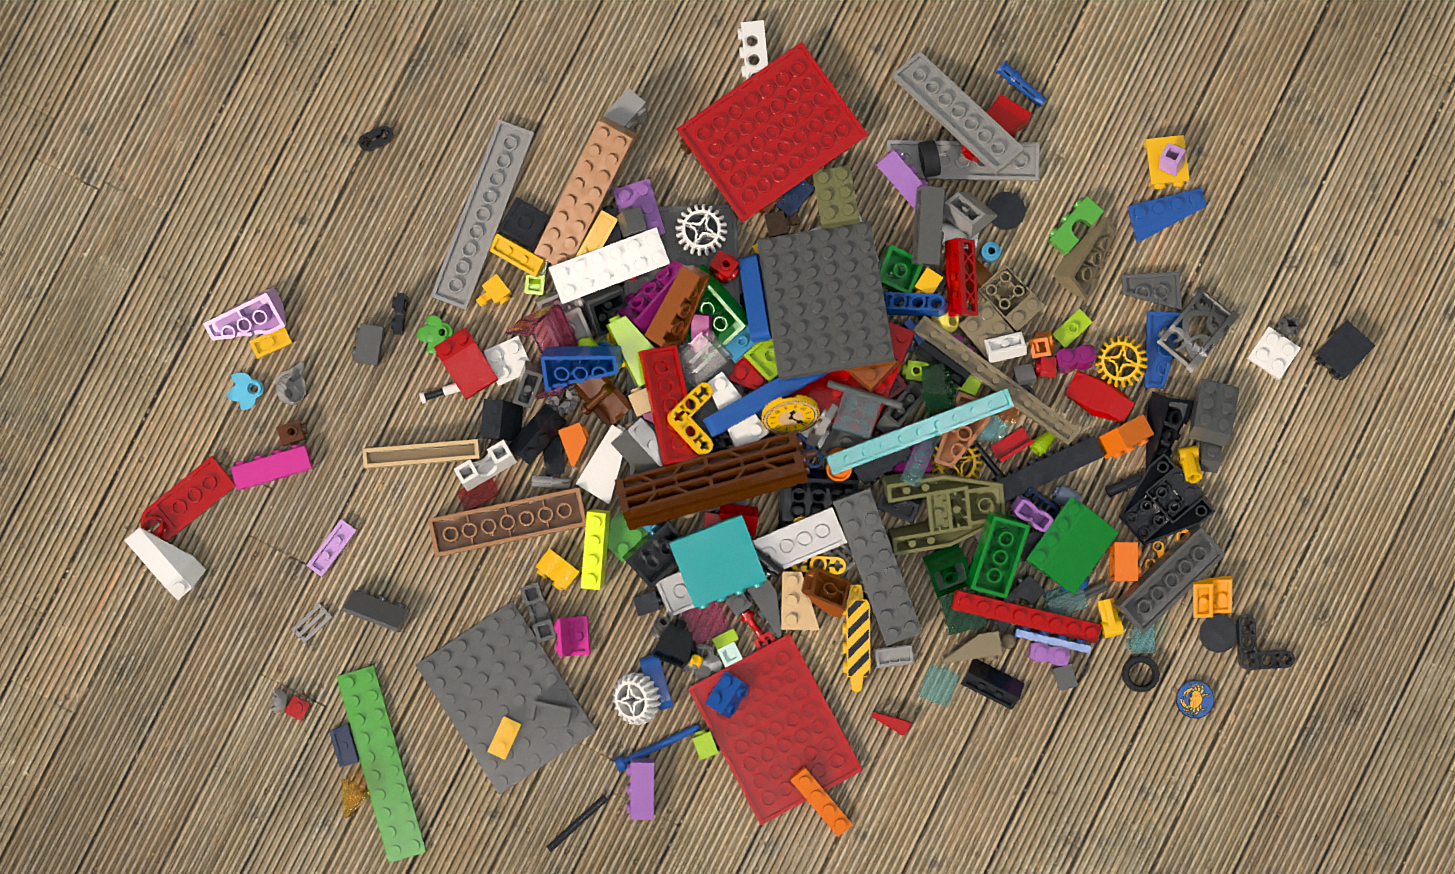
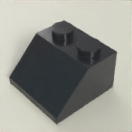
[480,399,524,441]

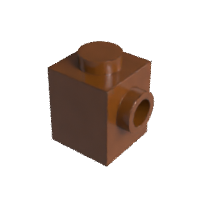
[276,420,308,447]

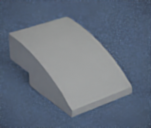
[535,290,594,347]

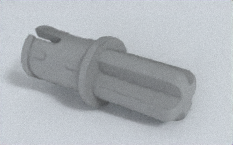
[532,475,570,490]

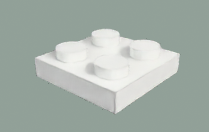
[1246,327,1301,380]
[483,336,530,386]

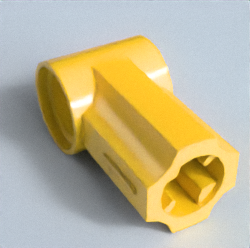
[1177,445,1202,483]
[1097,598,1124,638]

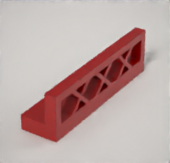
[945,238,979,317]

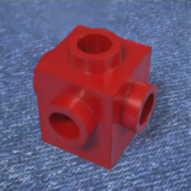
[709,250,740,283]

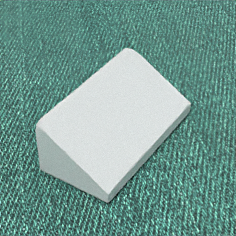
[984,331,1027,363]

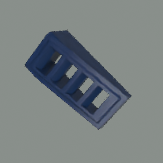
[1022,486,1061,519]

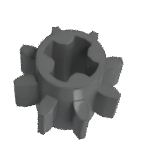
[1276,314,1302,339]

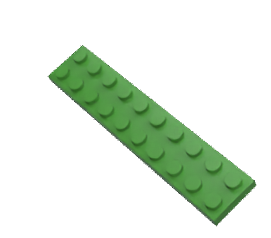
[337,665,427,863]

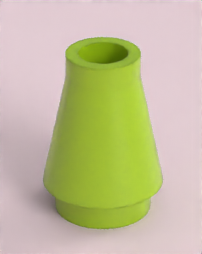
[1030,431,1056,456]

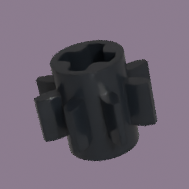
[711,434,734,453]

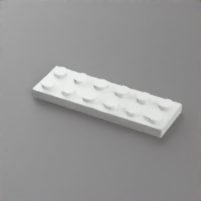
[548,227,670,304]

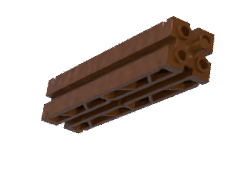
[614,431,818,531]

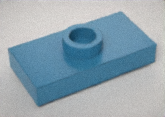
[722,326,755,363]

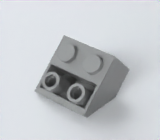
[944,192,997,238]

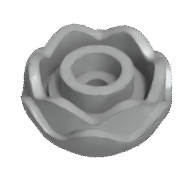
[271,689,287,713]

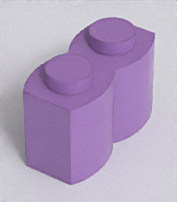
[1010,496,1053,532]
[1027,642,1070,666]

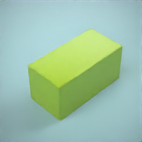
[712,628,739,650]

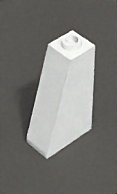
[576,424,625,504]

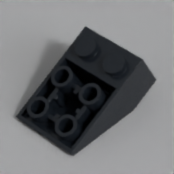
[876,471,932,524]

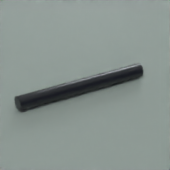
[546,794,609,852]

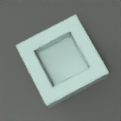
[717,642,743,667]

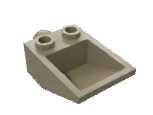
[941,631,1016,663]

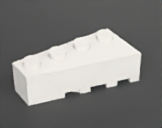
[708,372,769,447]

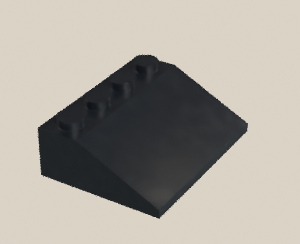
[778,469,858,530]

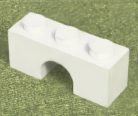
[454,440,517,492]

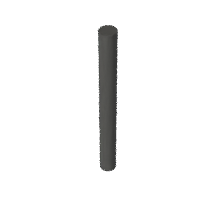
[827,380,903,410]

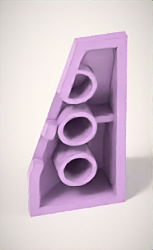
[203,287,286,340]

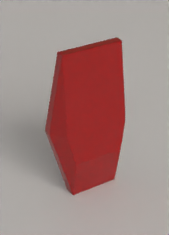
[1064,370,1135,423]

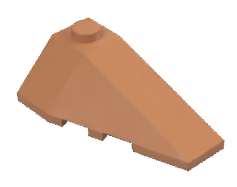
[933,392,991,469]

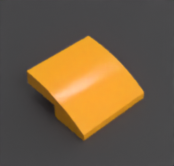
[1193,576,1232,618]

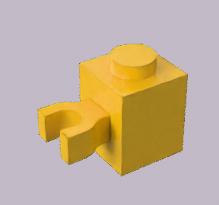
[476,274,512,307]

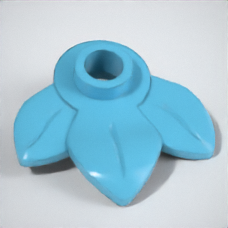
[226,373,264,410]

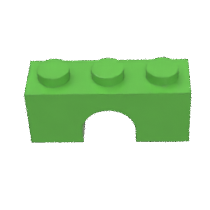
[1048,196,1104,256]

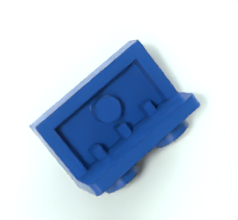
[705,671,750,719]

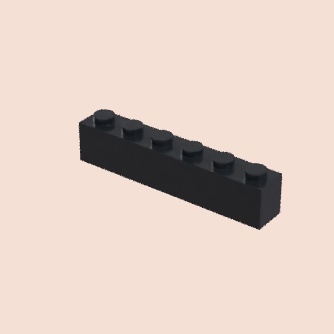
[991,434,1104,503]

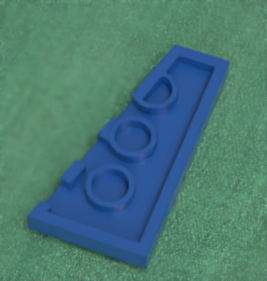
[1127,188,1206,244]
[1144,311,1182,389]

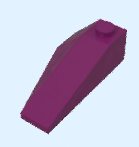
[615,260,685,335]

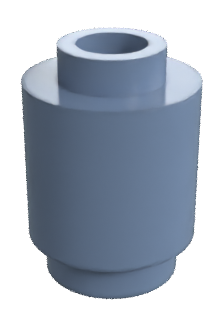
[1052,484,1082,506]

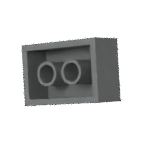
[1188,378,1240,447]

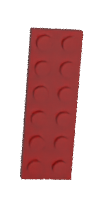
[638,345,701,466]

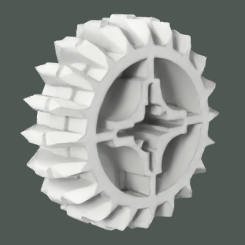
[676,204,727,256]
[612,672,661,725]

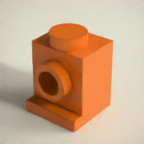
[1029,330,1055,358]

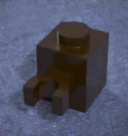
[764,210,800,238]

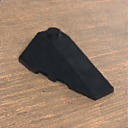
[1145,391,1194,470]

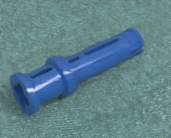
[995,60,1047,108]

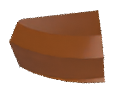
[801,567,851,619]

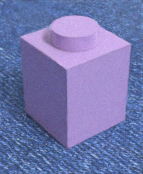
[1159,143,1186,176]

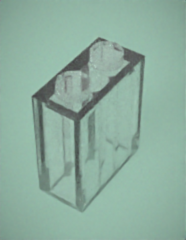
[679,328,733,387]

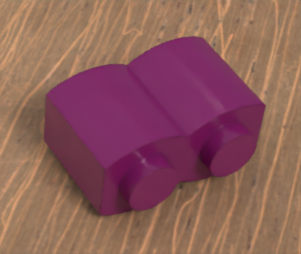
[1055,345,1097,374]

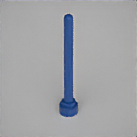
[614,724,701,772]

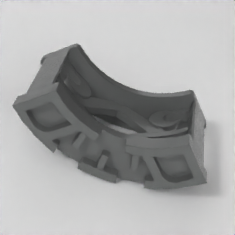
[1156,286,1239,373]

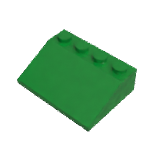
[686,264,749,362]
[1026,496,1119,595]

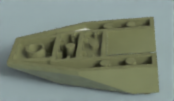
[882,473,1006,556]

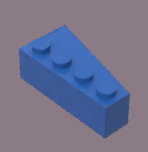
[540,346,623,391]

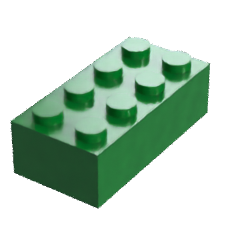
[966,511,1030,599]

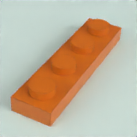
[789,766,853,837]

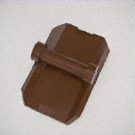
[575,376,632,425]

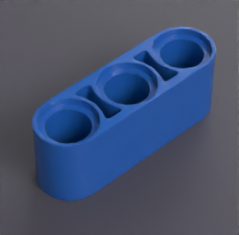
[639,655,673,711]

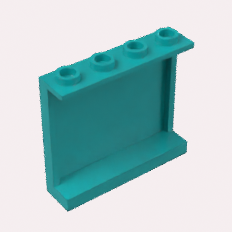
[669,513,767,609]

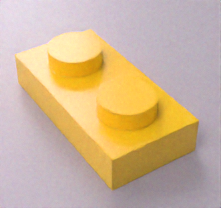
[249,327,293,359]
[487,716,522,760]

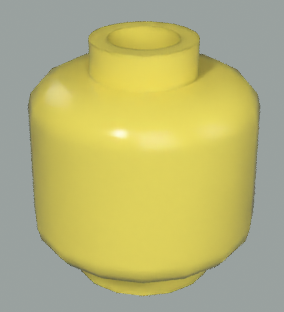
[931,311,959,333]

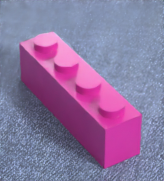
[231,444,314,491]

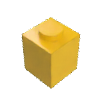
[913,267,943,294]

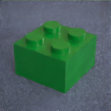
[878,245,923,293]

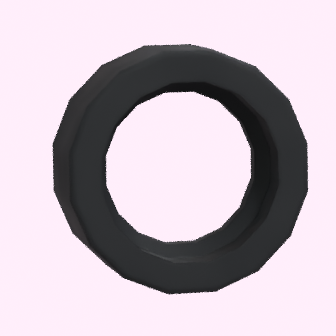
[918,139,941,178]
[1121,656,1160,692]

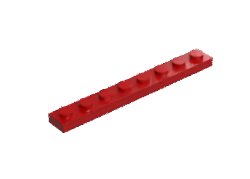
[951,589,1102,643]

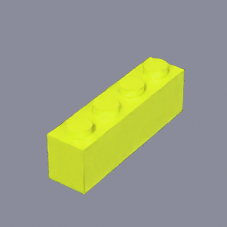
[581,509,611,590]

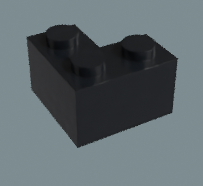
[580,284,628,337]

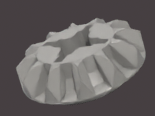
[548,384,578,414]

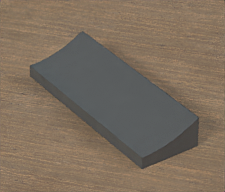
[1113,526,1225,634]

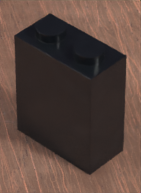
[1313,320,1375,381]

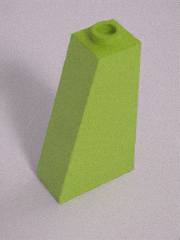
[606,315,654,387]

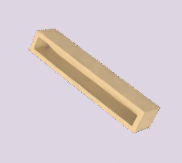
[362,439,481,469]

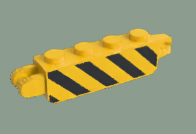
[842,585,870,692]

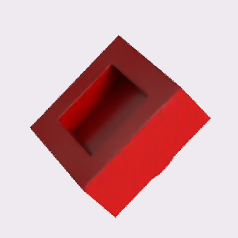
[284,695,311,721]

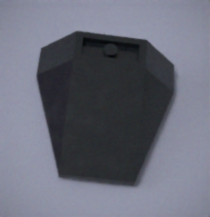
[1118,453,1215,545]

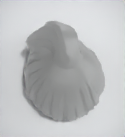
[275,361,306,406]

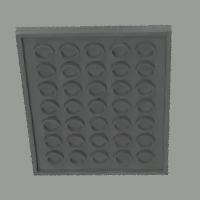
[757,221,895,381]
[416,601,597,794]

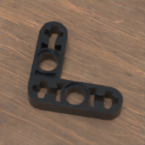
[1236,614,1295,670]

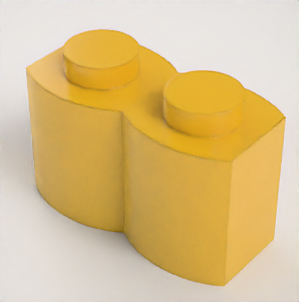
[535,548,581,591]

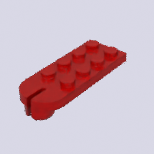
[140,456,236,542]

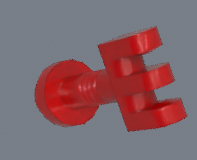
[740,609,776,650]

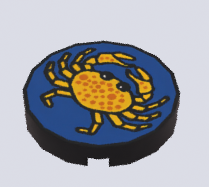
[1175,680,1215,719]

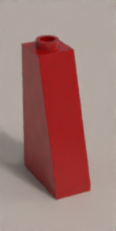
[961,94,1032,163]

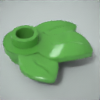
[416,315,453,354]

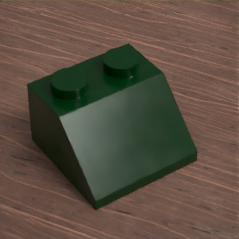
[922,543,969,598]

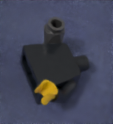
[650,616,703,669]

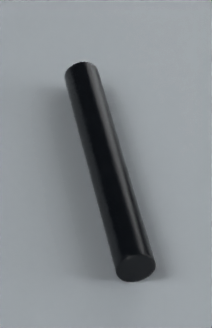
[972,442,1006,478]

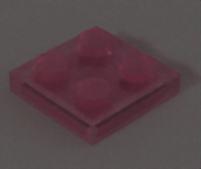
[682,600,732,646]

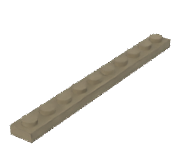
[913,315,1079,446]

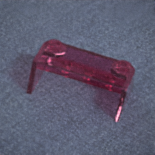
[505,304,578,399]

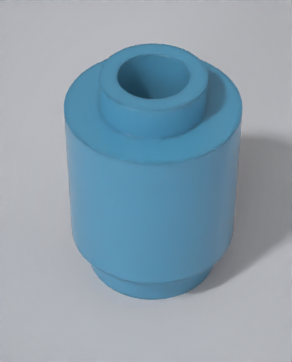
[980,242,1001,263]

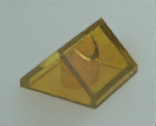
[341,777,370,818]

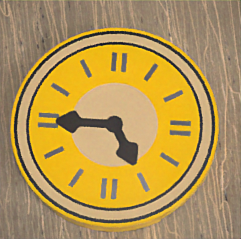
[761,395,820,435]

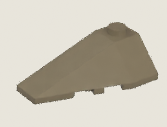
[1053,217,1116,301]

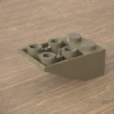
[978,264,1045,333]

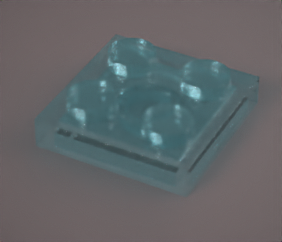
[833,391,882,440]

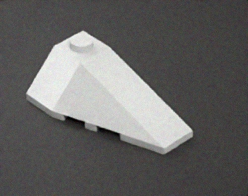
[124,527,206,600]

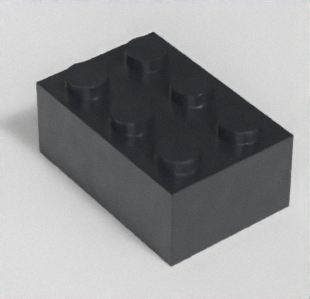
[622,521,681,589]

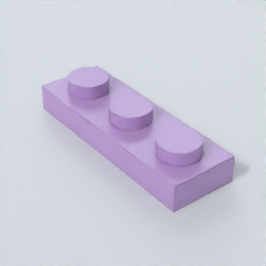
[306,519,357,577]

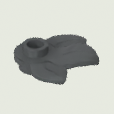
[683,644,722,681]

